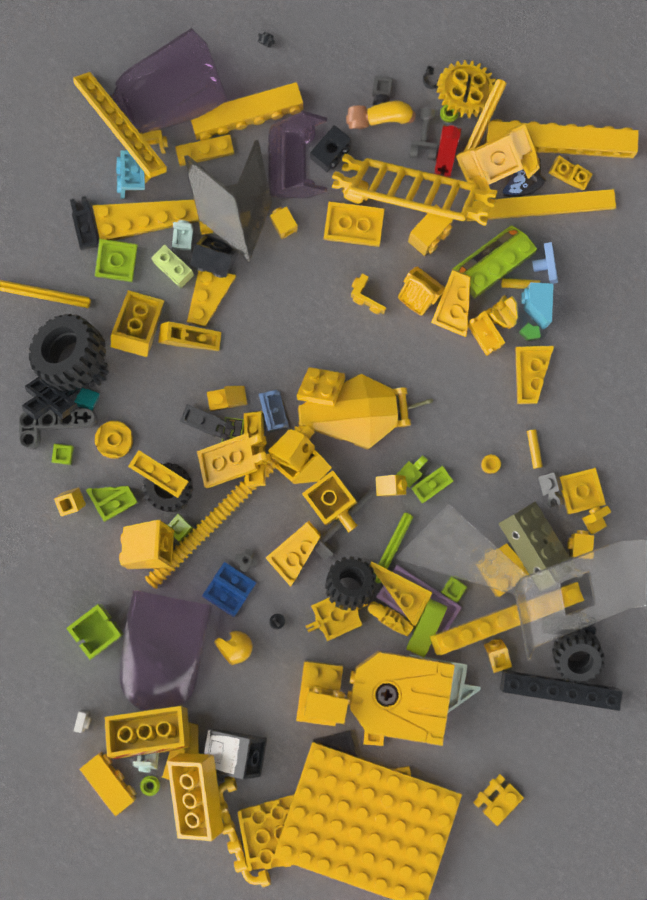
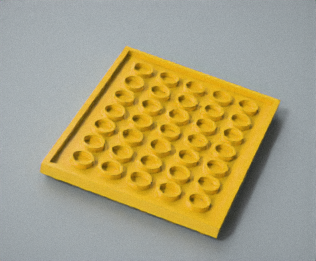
[273,742,462,900]

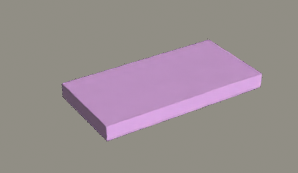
[376,565,462,634]

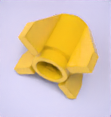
[485,295,518,329]

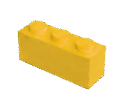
[79,752,137,817]

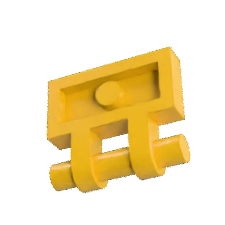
[473,774,524,826]

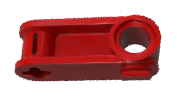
[434,125,461,178]

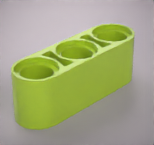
[406,598,448,658]

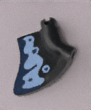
[502,157,546,197]

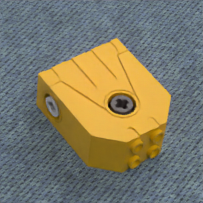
[347,651,455,746]

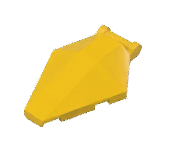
[298,374,411,450]

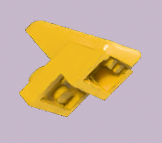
[398,266,445,316]

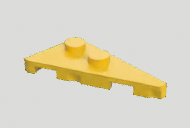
[369,561,432,626]

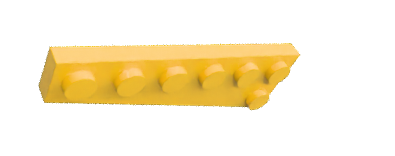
[92,199,211,241]

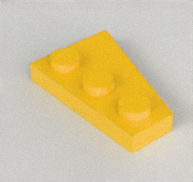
[431,269,471,337]
[187,271,237,327]
[266,521,321,587]

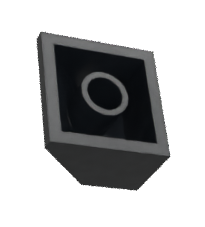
[190,234,241,278]

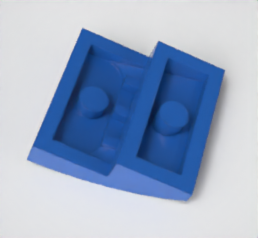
[202,562,256,617]

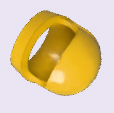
[214,631,253,665]

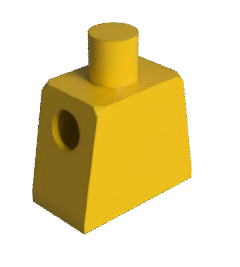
[268,425,315,472]

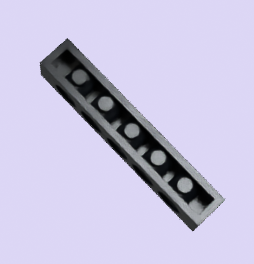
[500,670,623,711]

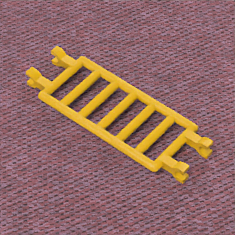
[332,154,497,226]

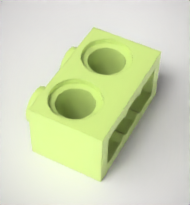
[151,245,194,288]

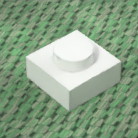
[74,710,91,733]

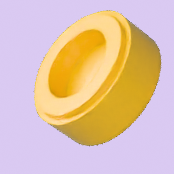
[481,454,501,474]

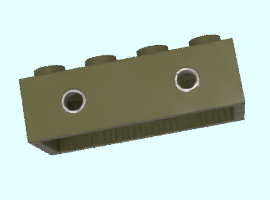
[498,501,576,591]

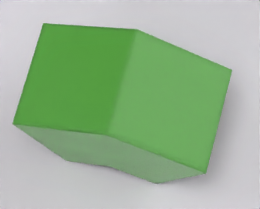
[519,322,541,341]

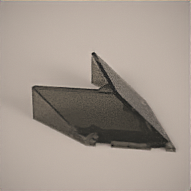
[184,140,272,263]

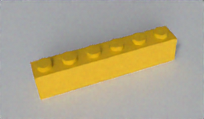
[189,82,303,140]

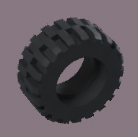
[29,314,106,391]

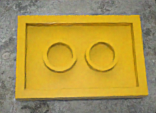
[324,201,384,247]

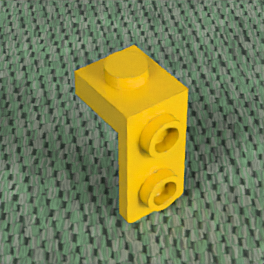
[351,273,386,315]

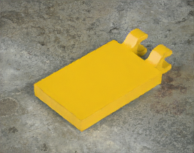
[197,433,271,488]

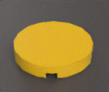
[95,421,133,459]

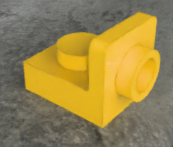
[484,639,512,673]

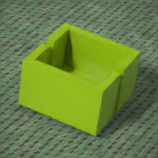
[66,604,125,660]

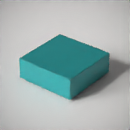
[75,388,100,411]

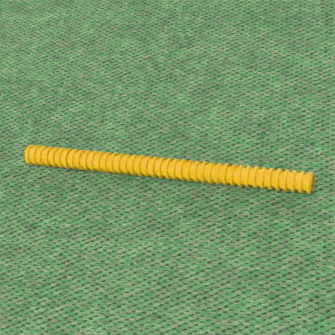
[145,423,315,589]

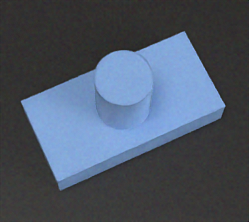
[532,242,558,284]

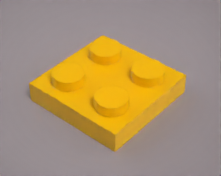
[297,367,345,407]
[560,468,606,515]

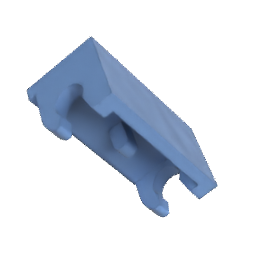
[259,390,289,433]

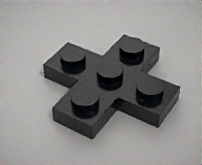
[22,377,80,420]

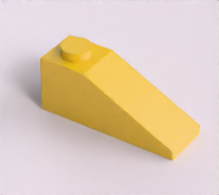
[158,321,221,351]

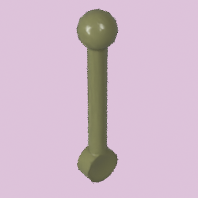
[397,398,433,415]

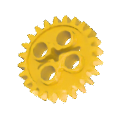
[437,60,496,118]

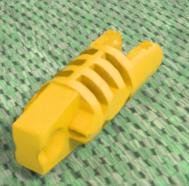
[368,601,414,637]

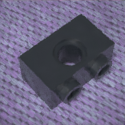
[310,125,352,172]

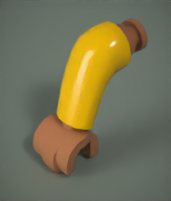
[346,101,416,130]

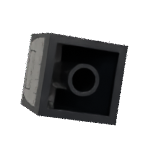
[204,729,267,779]

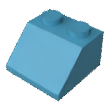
[521,282,553,329]

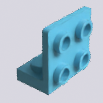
[116,150,145,199]

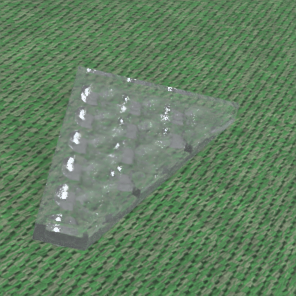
[397,504,534,597]

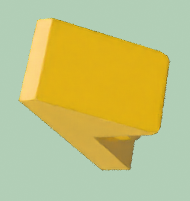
[207,386,248,412]

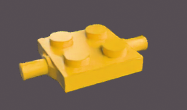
[305,597,368,641]

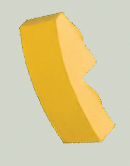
[548,156,593,190]

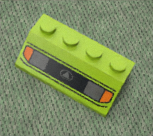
[452,225,537,299]

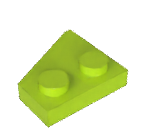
[86,486,138,522]

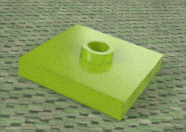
[95,239,138,283]

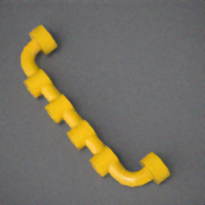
[218,776,271,887]

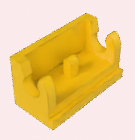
[468,311,505,356]

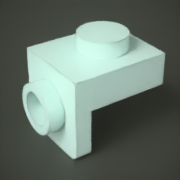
[172,220,194,251]
[133,753,159,772]

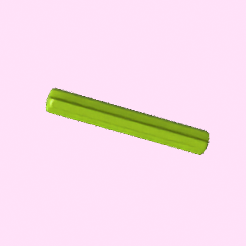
[374,512,413,584]

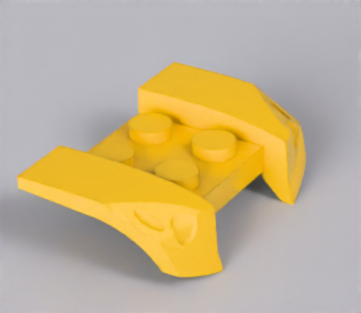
[455,123,540,191]

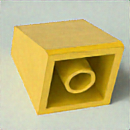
[119,520,174,569]

